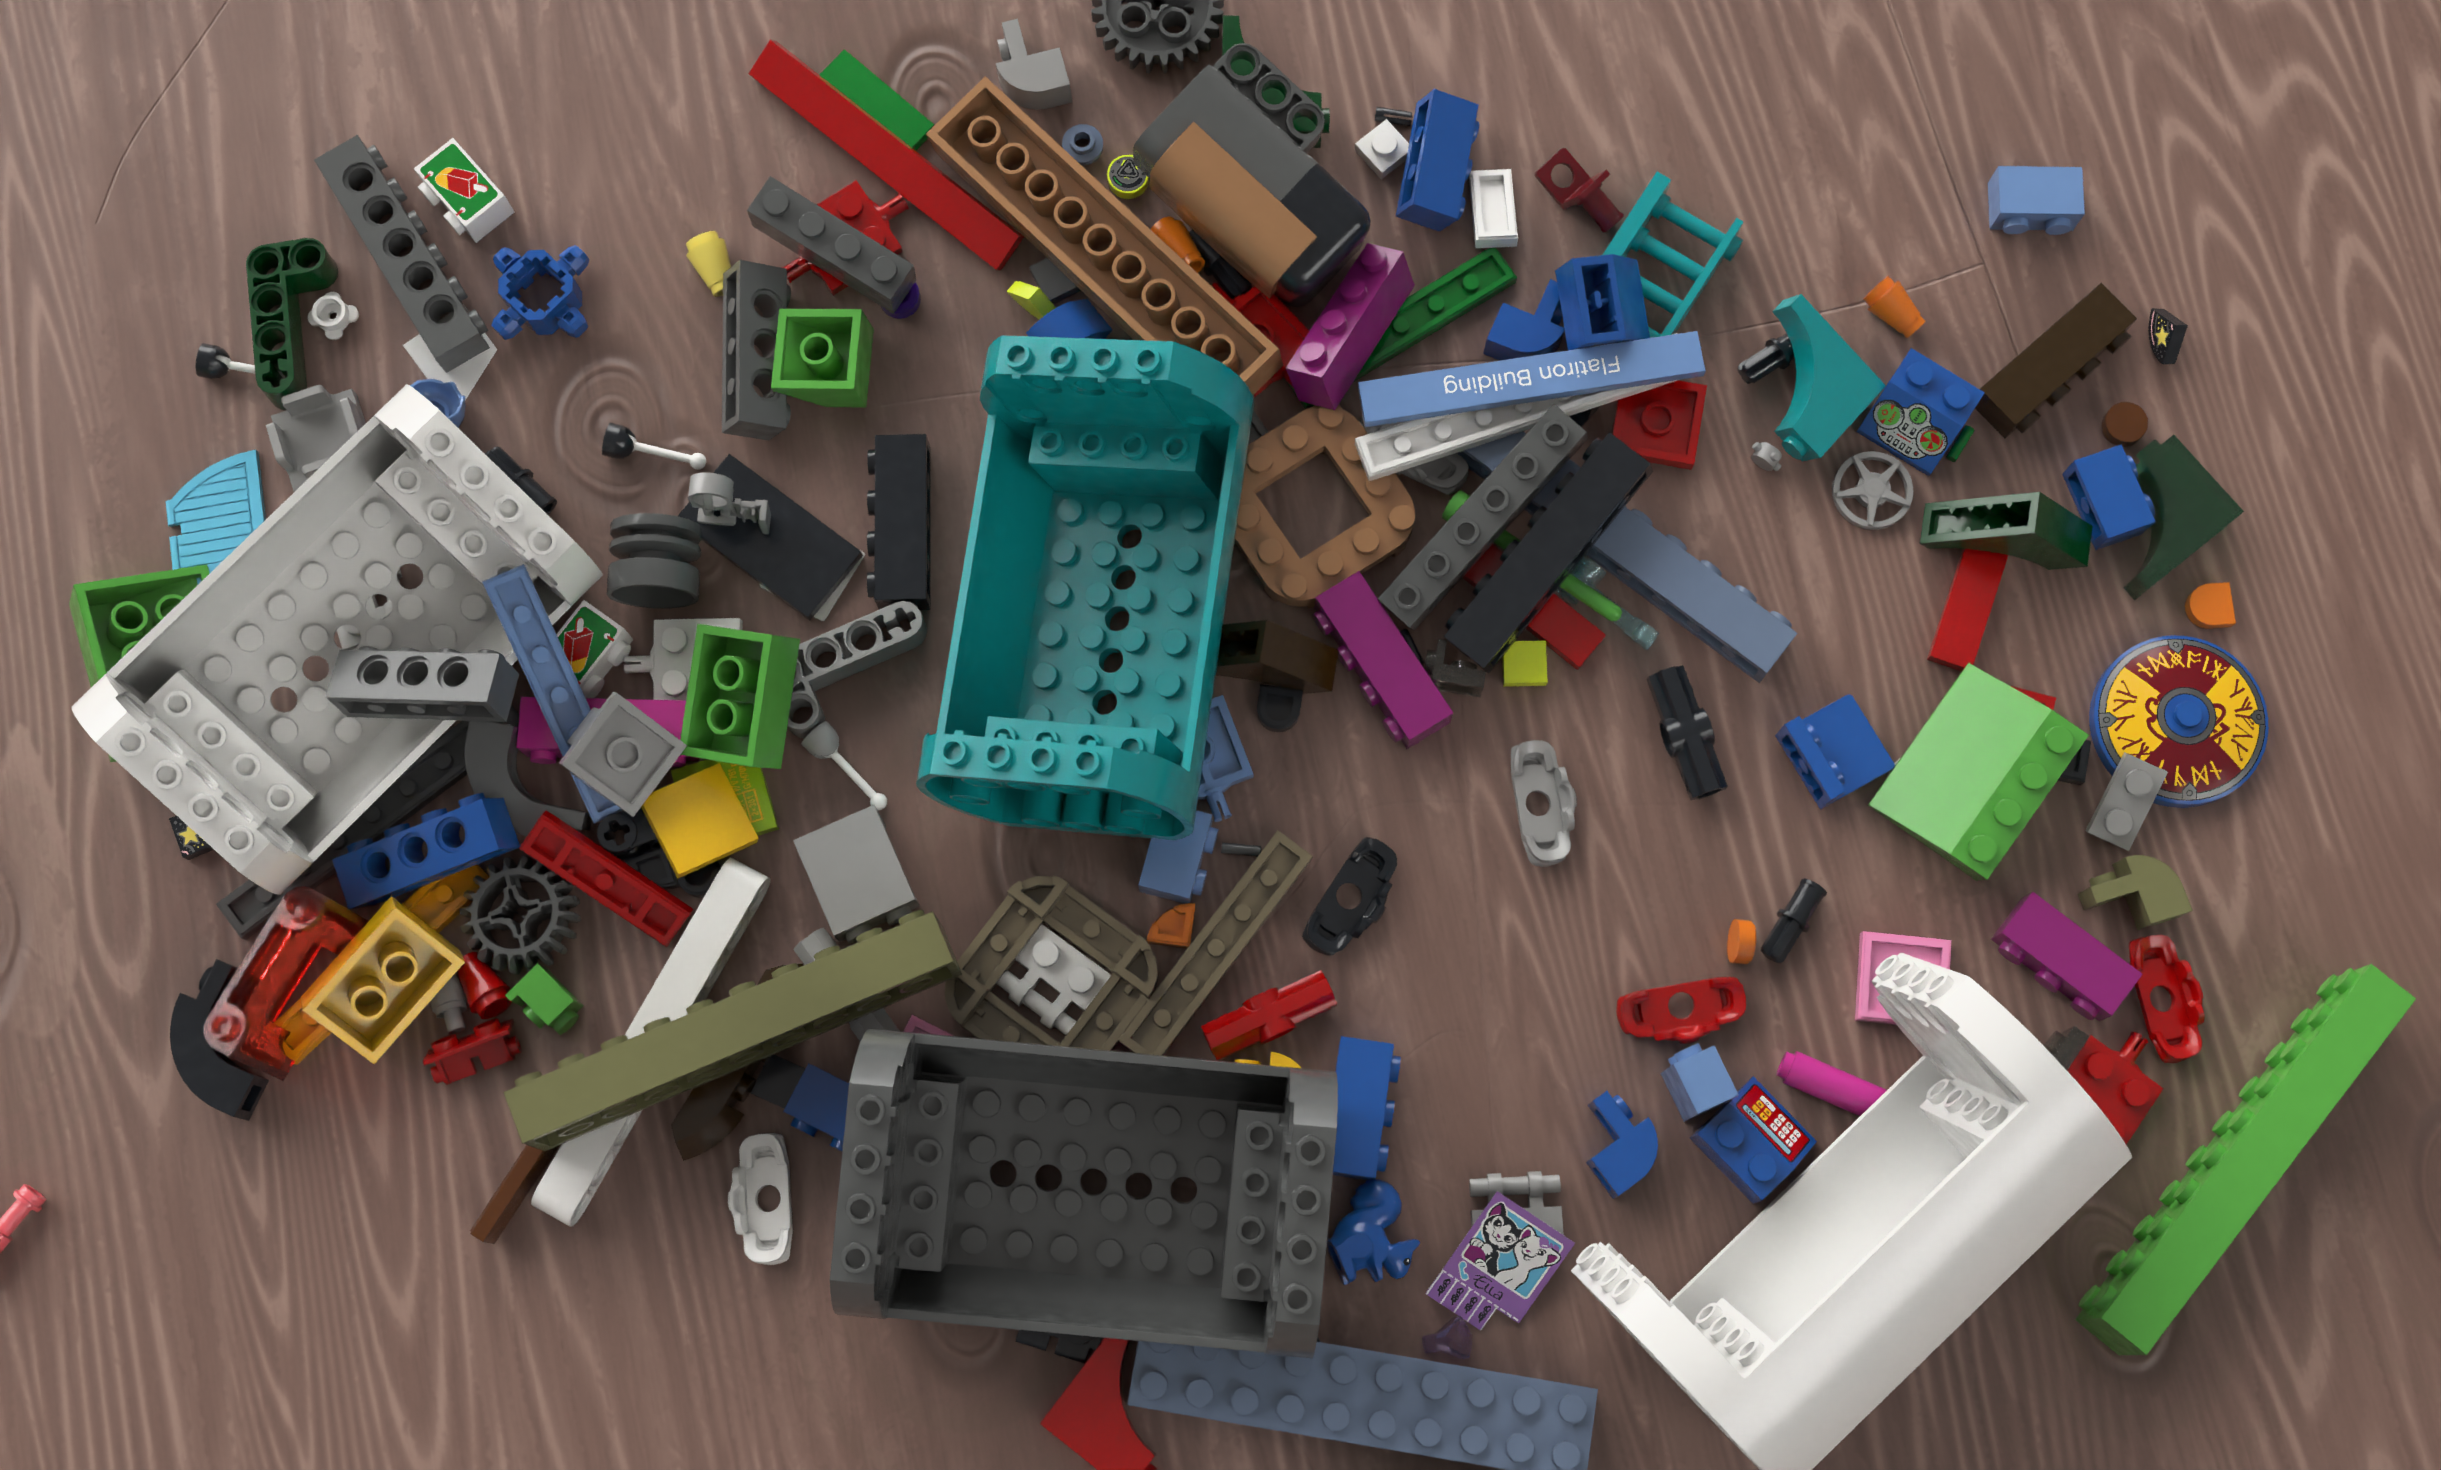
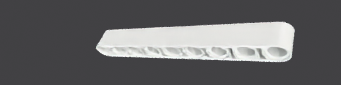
[531,858,770,1227]

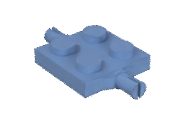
[1198,695,1254,822]

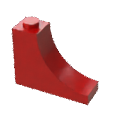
[1040,1338,1157,1470]

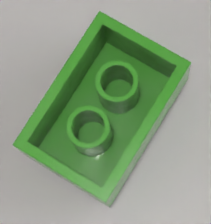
[680,624,800,769]

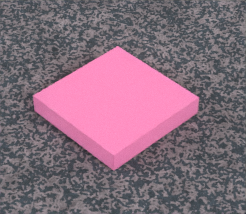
[1855,931,1951,1025]

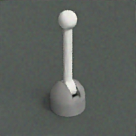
[801,721,887,810]

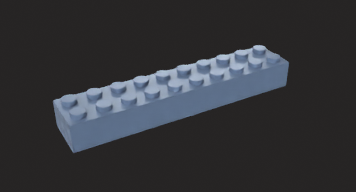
[1127,1341,1598,1470]

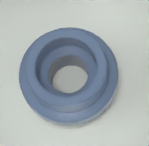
[1062,124,1103,165]

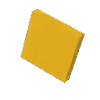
[641,763,759,878]

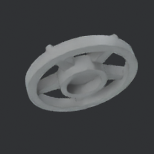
[1832,451,1914,530]

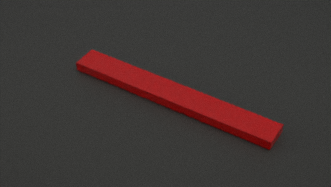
[748,40,1024,270]

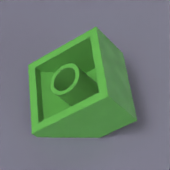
[771,309,874,407]

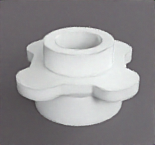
[308,292,359,340]

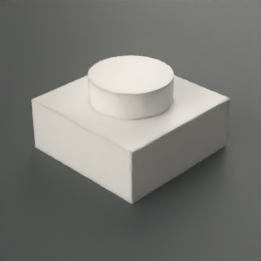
[1355,119,1409,180]

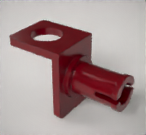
[1535,148,1624,233]

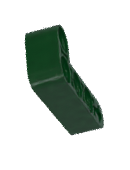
[246,238,338,410]

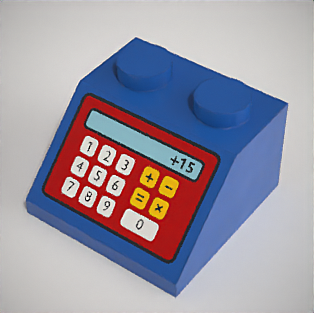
[1690,1076,1817,1204]

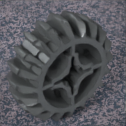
[459,855,581,975]

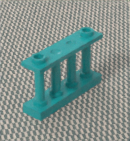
[1603,171,1744,338]

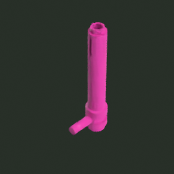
[1776,1051,1887,1116]

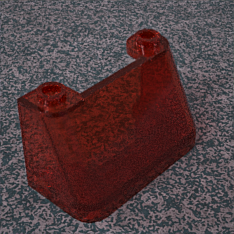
[204,886,368,1081]

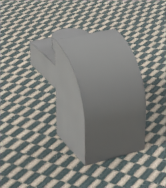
[996,19,1072,110]

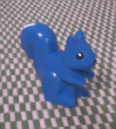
[1327,1179,1420,1285]

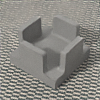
[266,385,366,492]
[559,691,687,817]

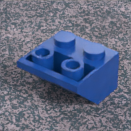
[1555,254,1650,350]

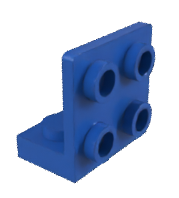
[1775,694,1895,810]

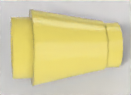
[686,231,731,297]

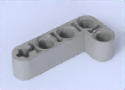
[787,601,927,738]

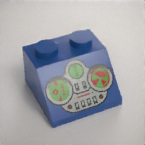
[1856,348,1985,476]

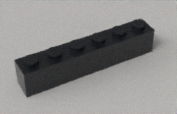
[1444,432,1653,674]

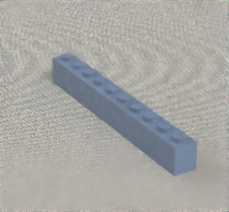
[1457,431,1798,683]

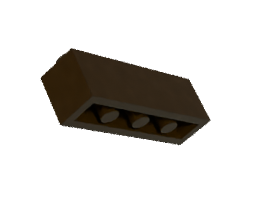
[1975,283,2137,439]

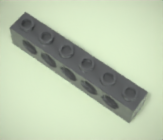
[314,135,490,373]
[1378,404,1588,631]

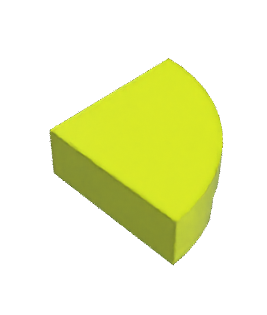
[1007,281,1056,320]

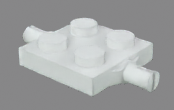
[624,618,743,701]

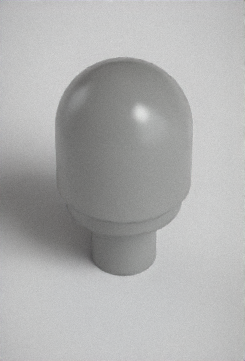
[430,974,467,1034]

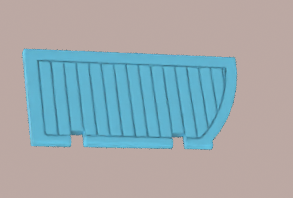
[166,450,266,584]

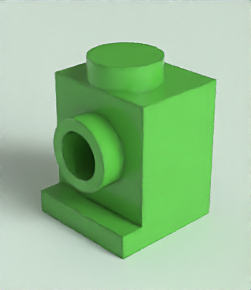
[505,963,584,1035]

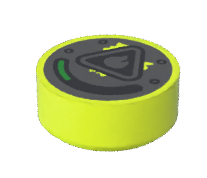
[1107,155,1149,199]

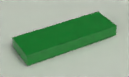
[819,49,934,151]

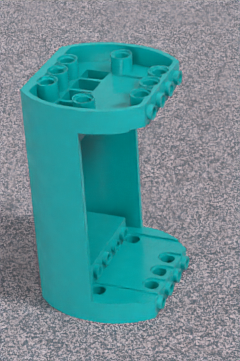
[916,335,1254,840]

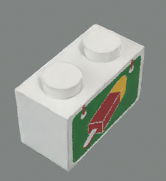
[414,138,515,243]
[556,600,633,698]

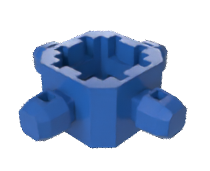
[491,245,590,340]

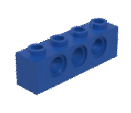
[332,793,520,909]

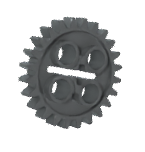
[1091,0,1224,74]

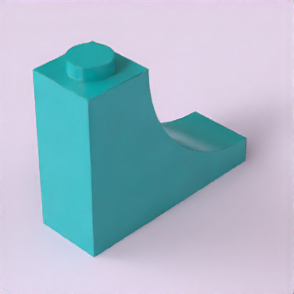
[1772,294,1886,462]

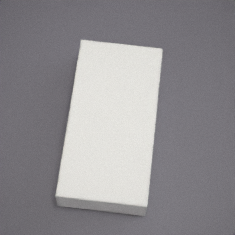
[1469,169,1518,248]

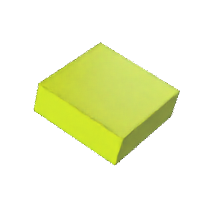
[1502,641,1548,687]

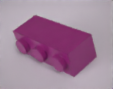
[1991,892,2143,1021]

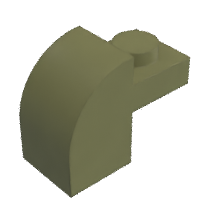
[2078,855,2193,931]

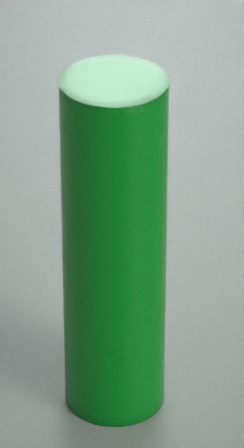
[1946,425,1975,462]

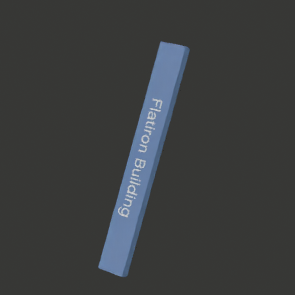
[1358,331,1706,427]

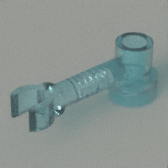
[1557,555,1659,650]

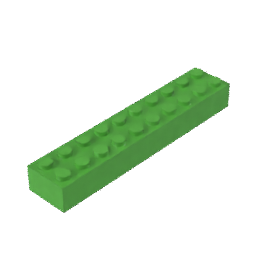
[2075,964,2416,1355]

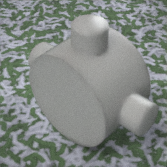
[1751,442,1782,471]

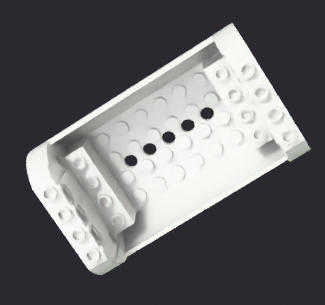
[72,384,603,895]
[1571,953,2132,1470]

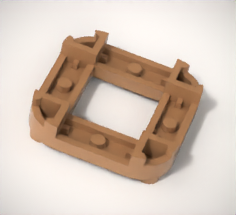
[1234,405,1415,609]

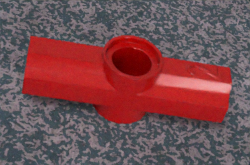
[1201,970,1337,1061]

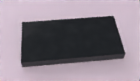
[678,454,863,621]

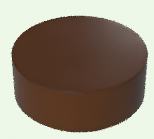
[2101,402,2148,447]

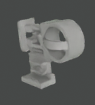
[688,473,771,534]

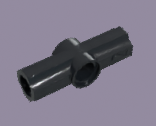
[1647,665,1728,800]

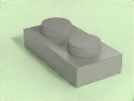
[2085,752,2168,851]

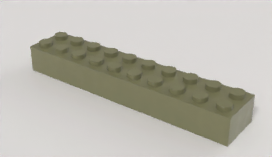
[503,910,962,1151]

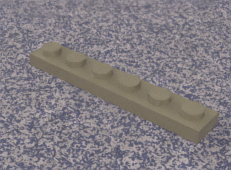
[1118,830,1313,1056]

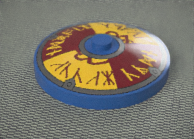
[2089,635,2269,808]

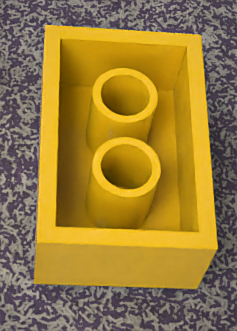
[300,896,465,1064]

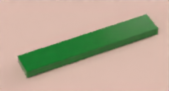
[1286,247,1517,409]

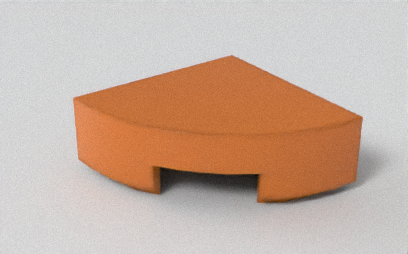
[1146,903,1196,948]

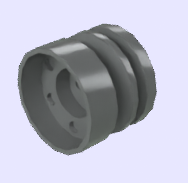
[607,513,702,609]

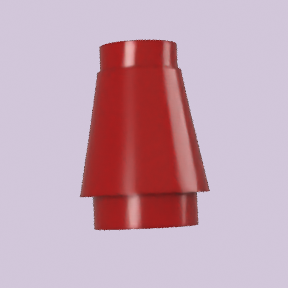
[457,952,512,1020]

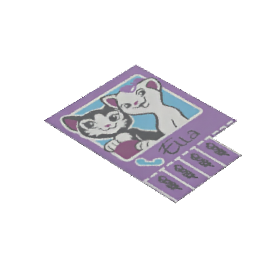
[1425,1191,1575,1330]

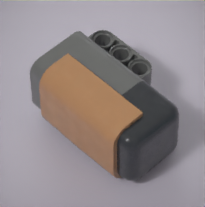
[1133,43,1371,307]

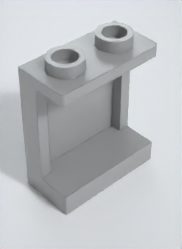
[793,805,920,944]

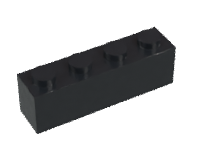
[867,434,931,610]

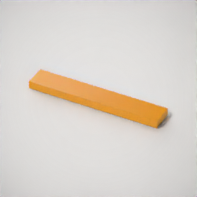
[264,864,490,1065]

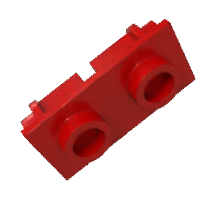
[423,1018,522,1085]

